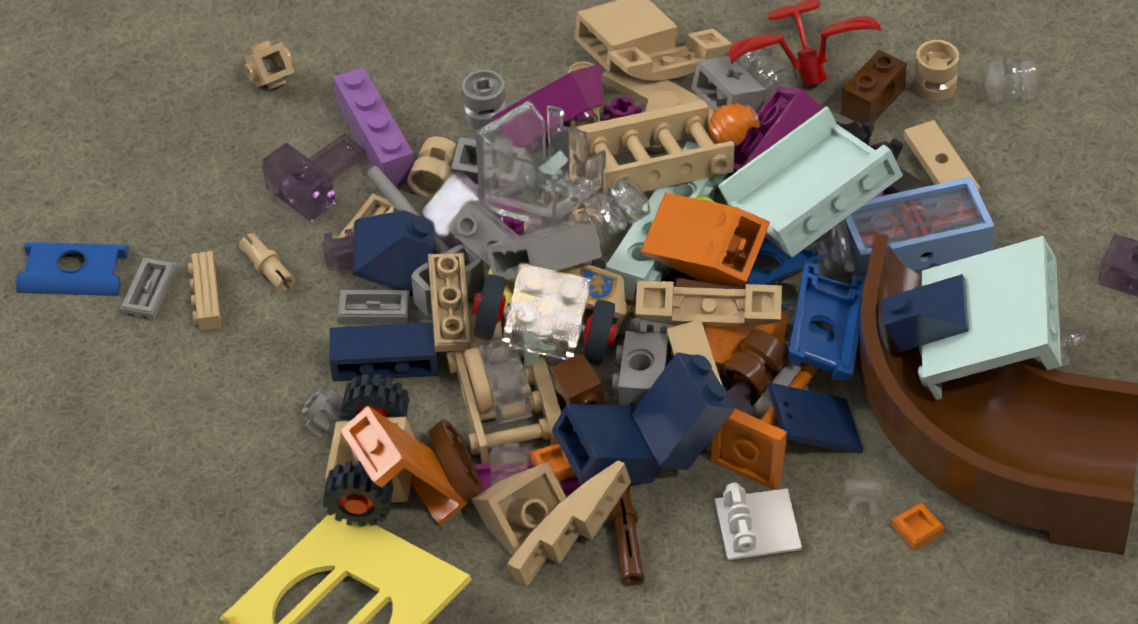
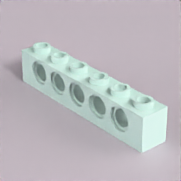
[605,141,728,302]

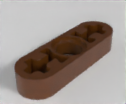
[428,419,484,502]

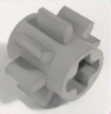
[302,390,344,436]

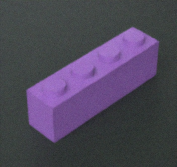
[333,67,414,186]

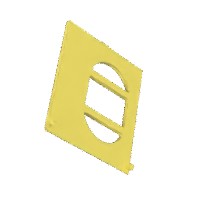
[220,514,472,624]

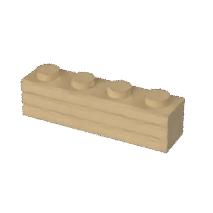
[188,251,221,331]

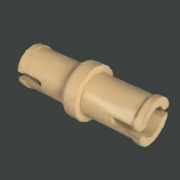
[239,233,296,293]

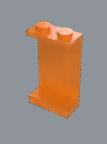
[340,406,468,526]

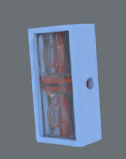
[838,177,995,278]

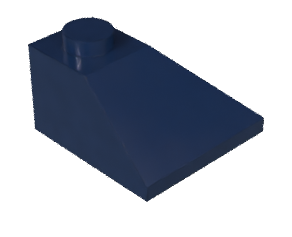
[353,210,434,296]
[882,274,969,352]

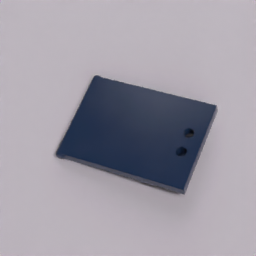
[768,383,863,454]

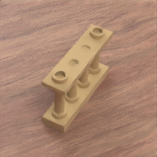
[577,100,734,201]
[446,324,561,464]

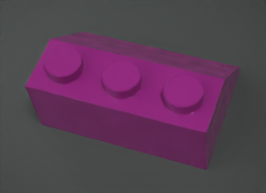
[492,64,603,152]
[730,86,824,175]

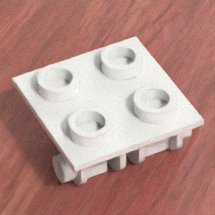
[715,483,802,560]

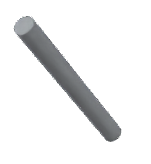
[367,166,450,254]

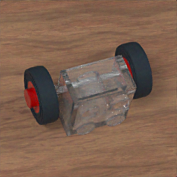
[471,263,617,365]

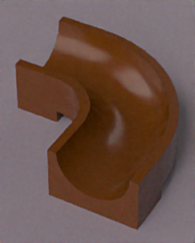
[859,234,1138,555]

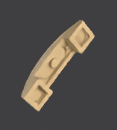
[608,29,732,81]
[636,281,782,327]

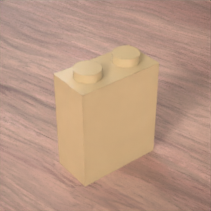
[574,0,678,73]

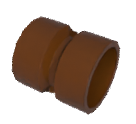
[723,329,789,398]

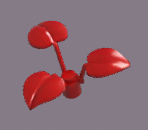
[728,0,881,86]

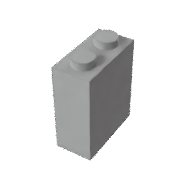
[486,223,602,280]

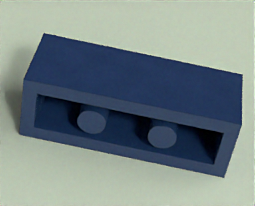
[329,322,439,382]

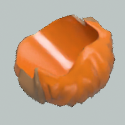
[708,103,760,146]

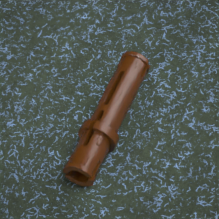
[608,484,645,586]

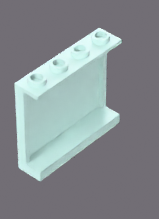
[718,106,903,257]
[918,236,1062,400]

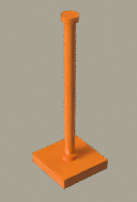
[710,363,819,490]

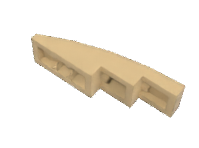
[507,460,631,587]

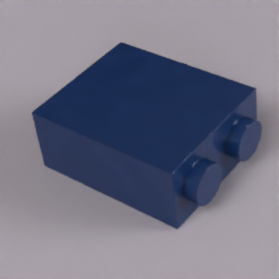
[631,352,735,470]
[552,404,662,483]

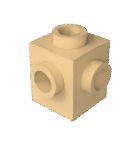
[244,40,295,90]

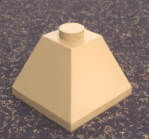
[471,462,566,556]

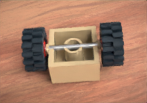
[323,374,415,527]

